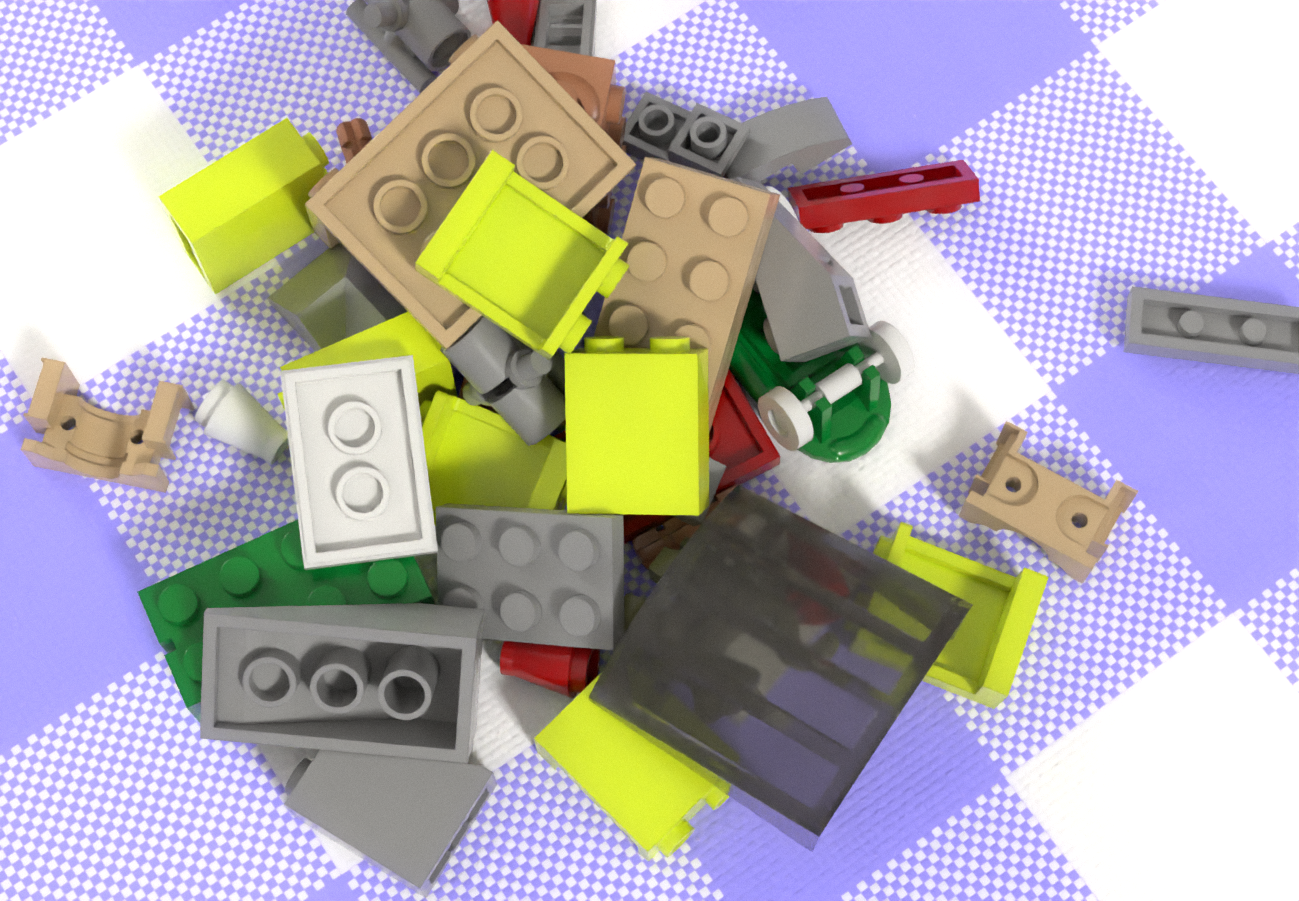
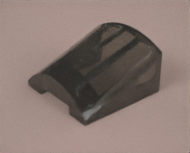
[588,484,973,852]

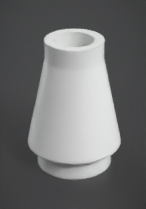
[194,379,289,465]

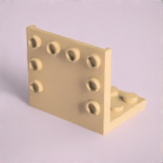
[305,20,637,351]

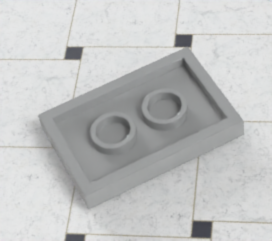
[436,503,625,651]

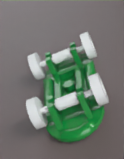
[729,186,915,463]

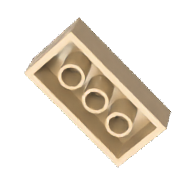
[594,157,780,433]

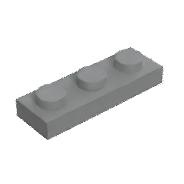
[1123,286,1299,374]

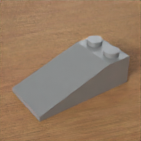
[200,603,485,763]

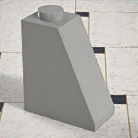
[284,750,497,898]

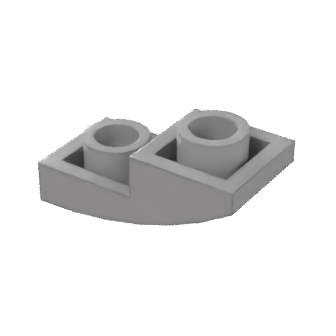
[623,91,750,177]
[726,96,852,182]

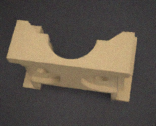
[20,357,195,493]
[958,421,1139,584]

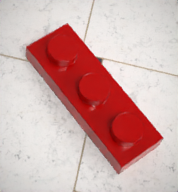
[787,160,980,233]

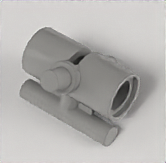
[346,0,471,93]
[440,316,565,446]

